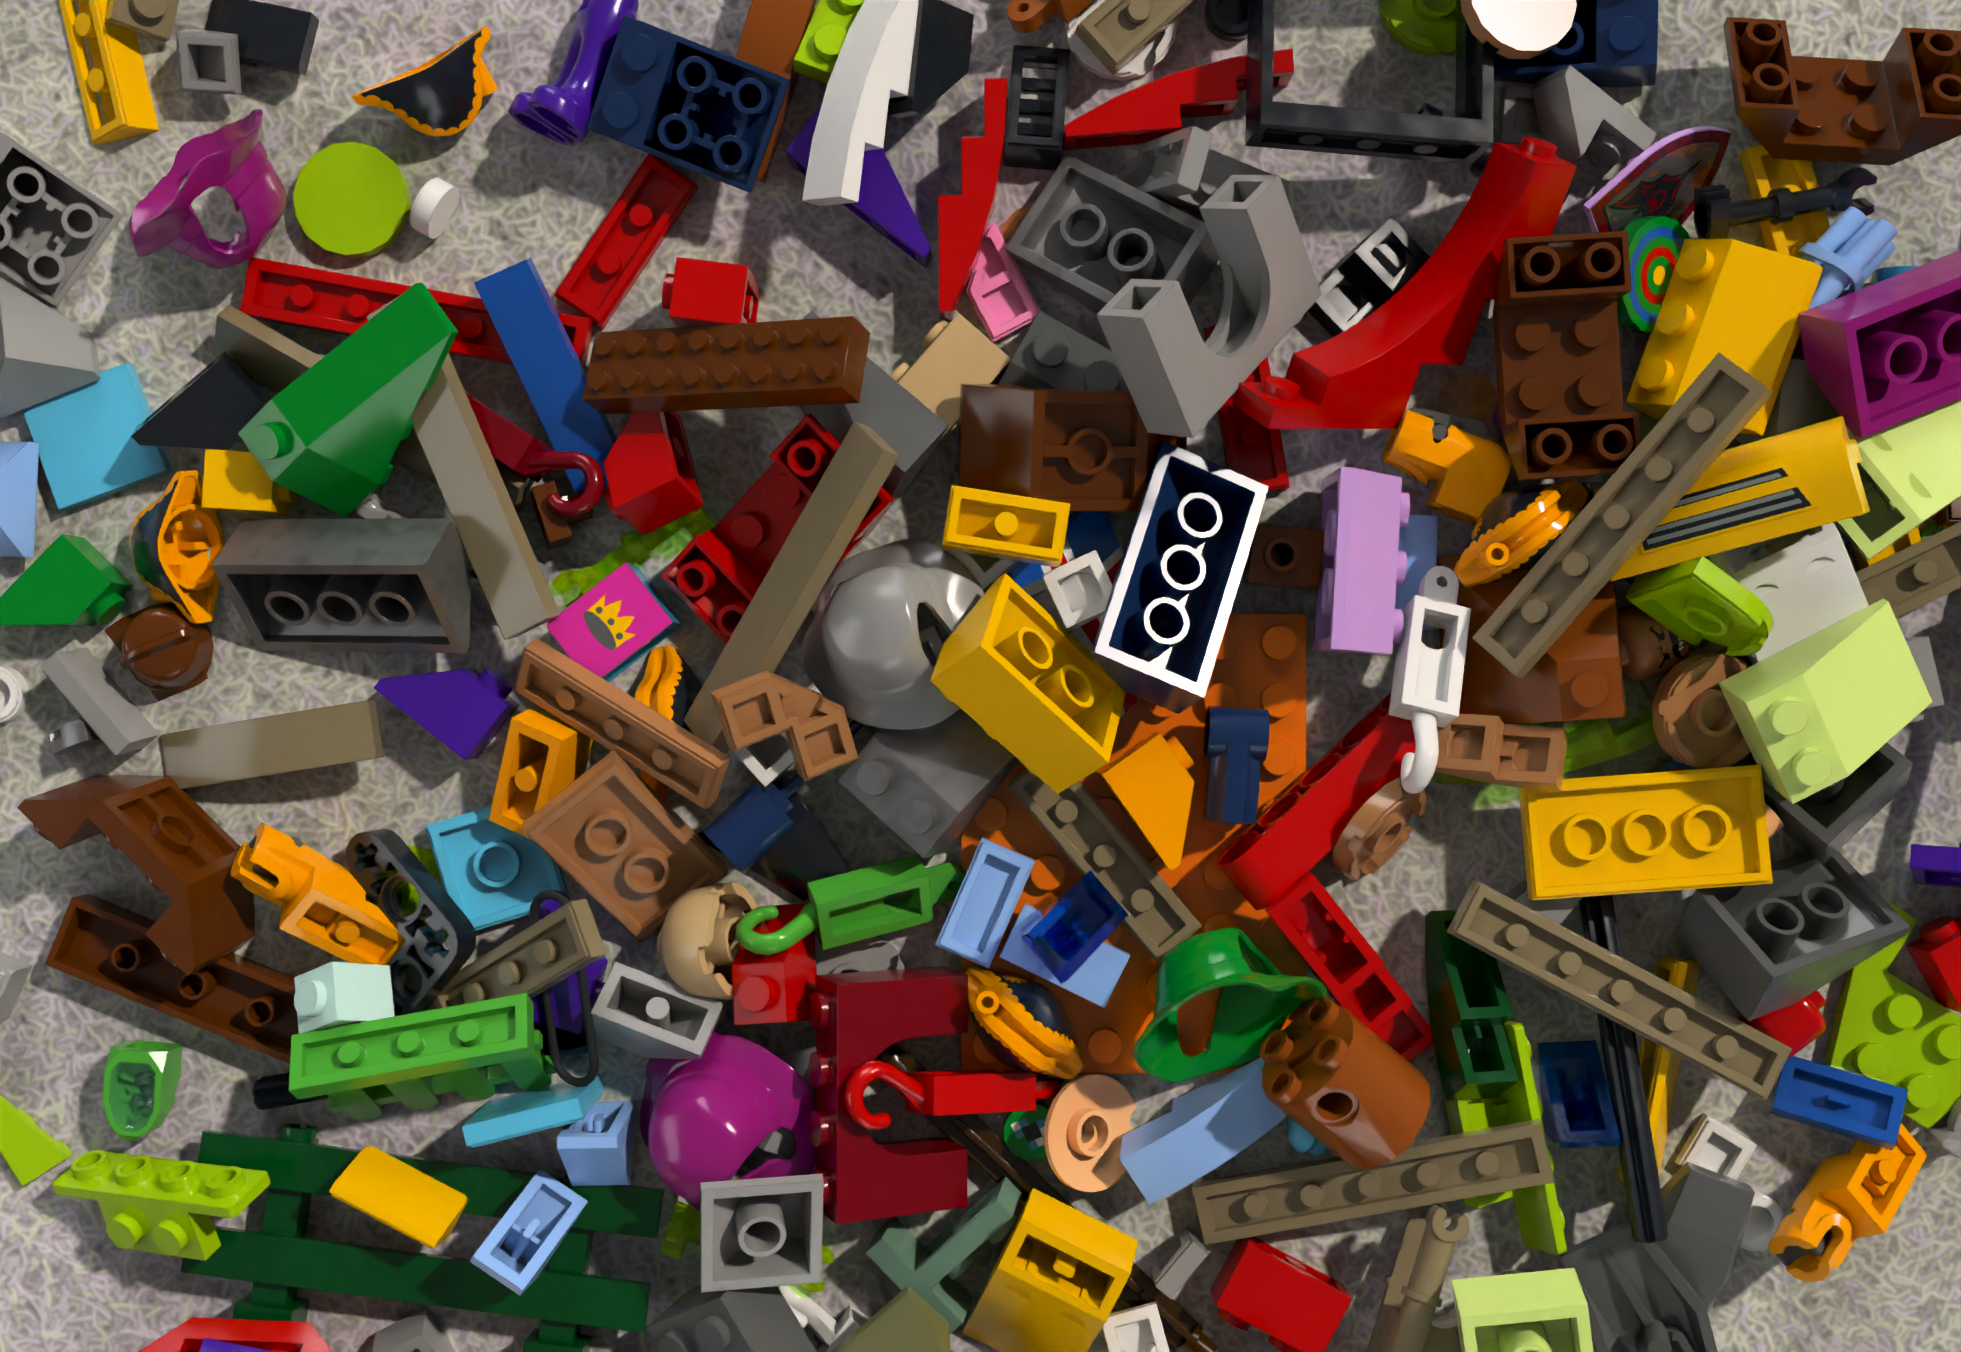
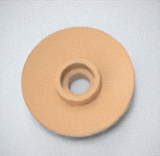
[1044,1074,1136,1192]

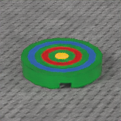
[1617,216,1690,334]

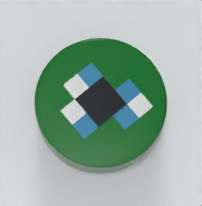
[1003,1101,1050,1161]

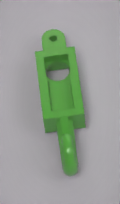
[736,854,966,955]

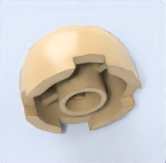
[657,882,757,1001]

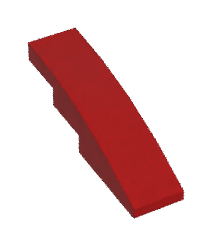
[1063,49,1294,151]
[938,78,1008,321]
[1264,872,1433,1062]

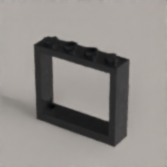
[1245,0,1494,165]

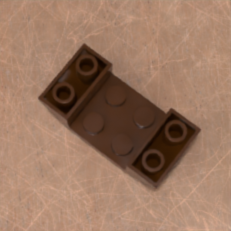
[1723,17,1961,166]
[1493,231,1641,481]
[957,384,1187,512]
[17,775,255,976]

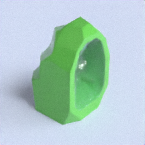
[102,1040,182,1141]

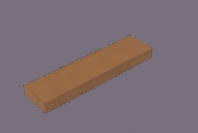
[515,638,730,810]

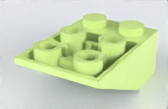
[1834,398,1961,562]

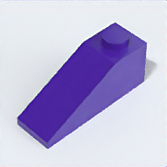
[786,104,932,268]

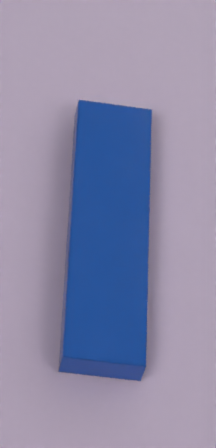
[474,258,617,493]

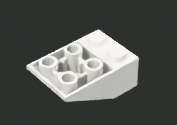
[1705,523,1869,665]

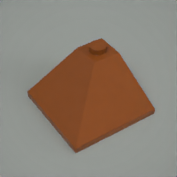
[1436,554,1627,724]

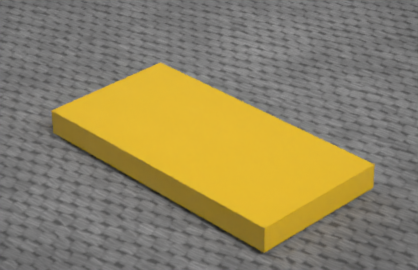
[1518,765,1773,900]

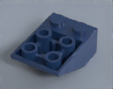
[1494,0,1658,88]
[587,14,791,193]

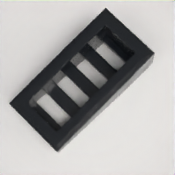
[1004,45,1070,171]

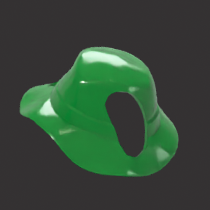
[1133,927,1328,1083]

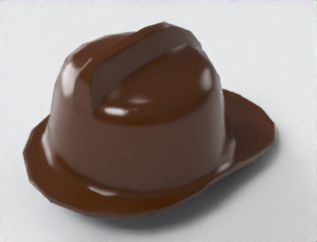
[105,603,214,702]

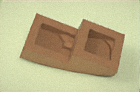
[1435,713,1568,792]

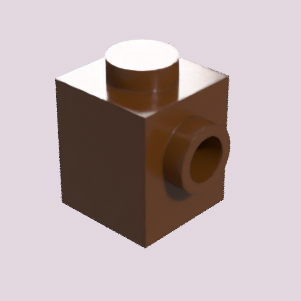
[1242,523,1325,591]

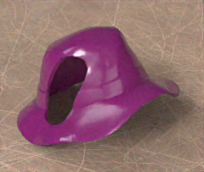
[129,109,287,269]
[640,1032,816,1211]

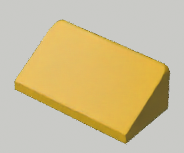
[942,485,1070,567]
[329,1145,468,1248]

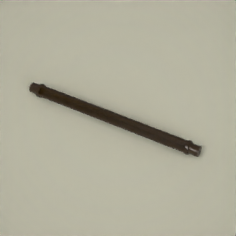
[874,1045,1217,1352]

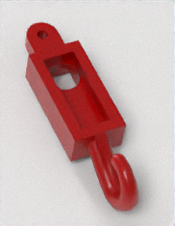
[844,1061,1060,1130]

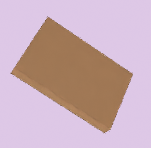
[523,750,728,943]

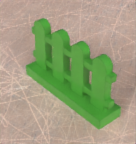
[289,993,557,1120]

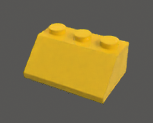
[1626,239,1823,436]
[930,573,1126,794]

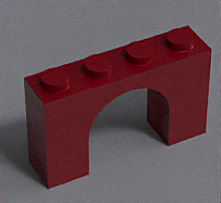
[809,966,968,1224]

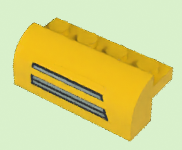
[1594,416,1870,582]

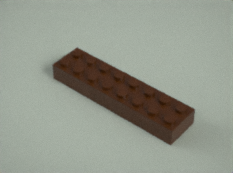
[582,316,870,414]
[45,894,299,1064]

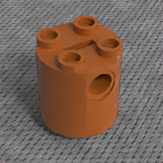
[1259,998,1431,1169]

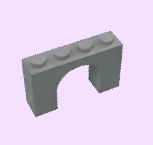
[1096,175,1322,438]

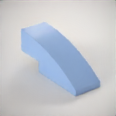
[1119,1058,1288,1205]

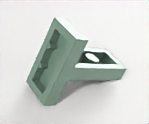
[866,1177,1022,1334]

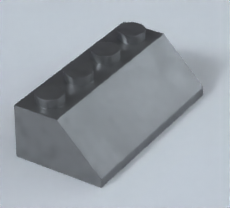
[212,518,471,653]

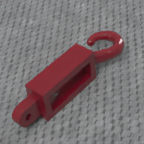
[465,392,604,516]

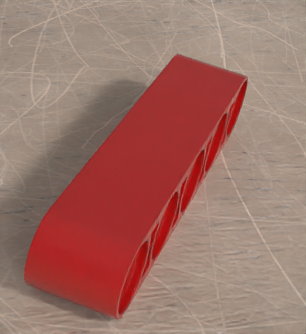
[1217,692,1438,910]

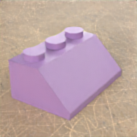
[1312,467,1410,655]

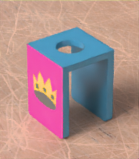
[547,562,683,682]

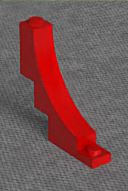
[1232,136,1577,429]

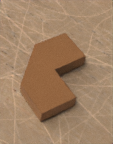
[710,670,859,781]

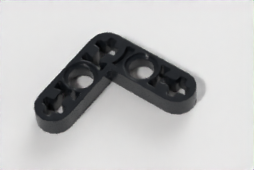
[345,828,476,1016]

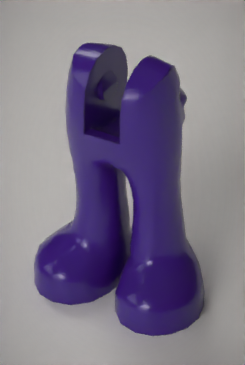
[508,0,639,145]

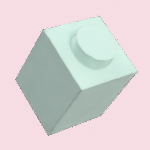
[294,961,395,1034]

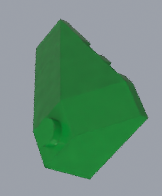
[238,283,458,517]

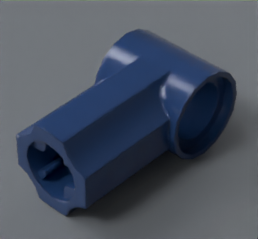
[1204,706,1269,824]

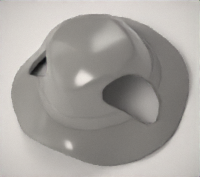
[803,539,985,730]

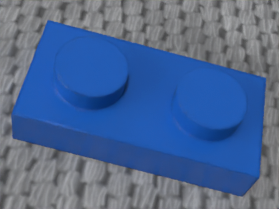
[1770,1056,1908,1151]

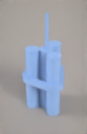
[1798,206,1898,310]

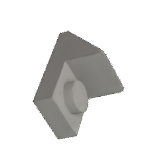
[1532,65,1657,165]

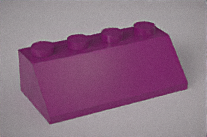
[1798,250,1961,438]

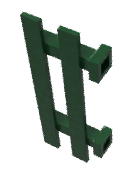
[180,1123,665,1352]

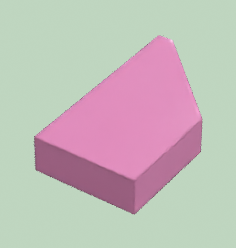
[966,222,1041,344]

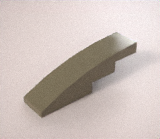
[161,700,384,789]

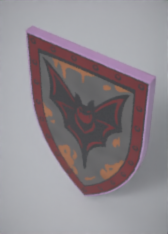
[1583,126,1733,233]

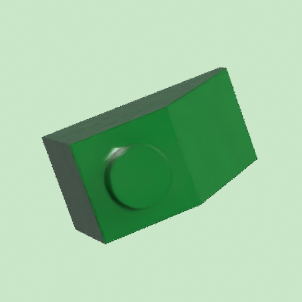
[0,534,133,627]

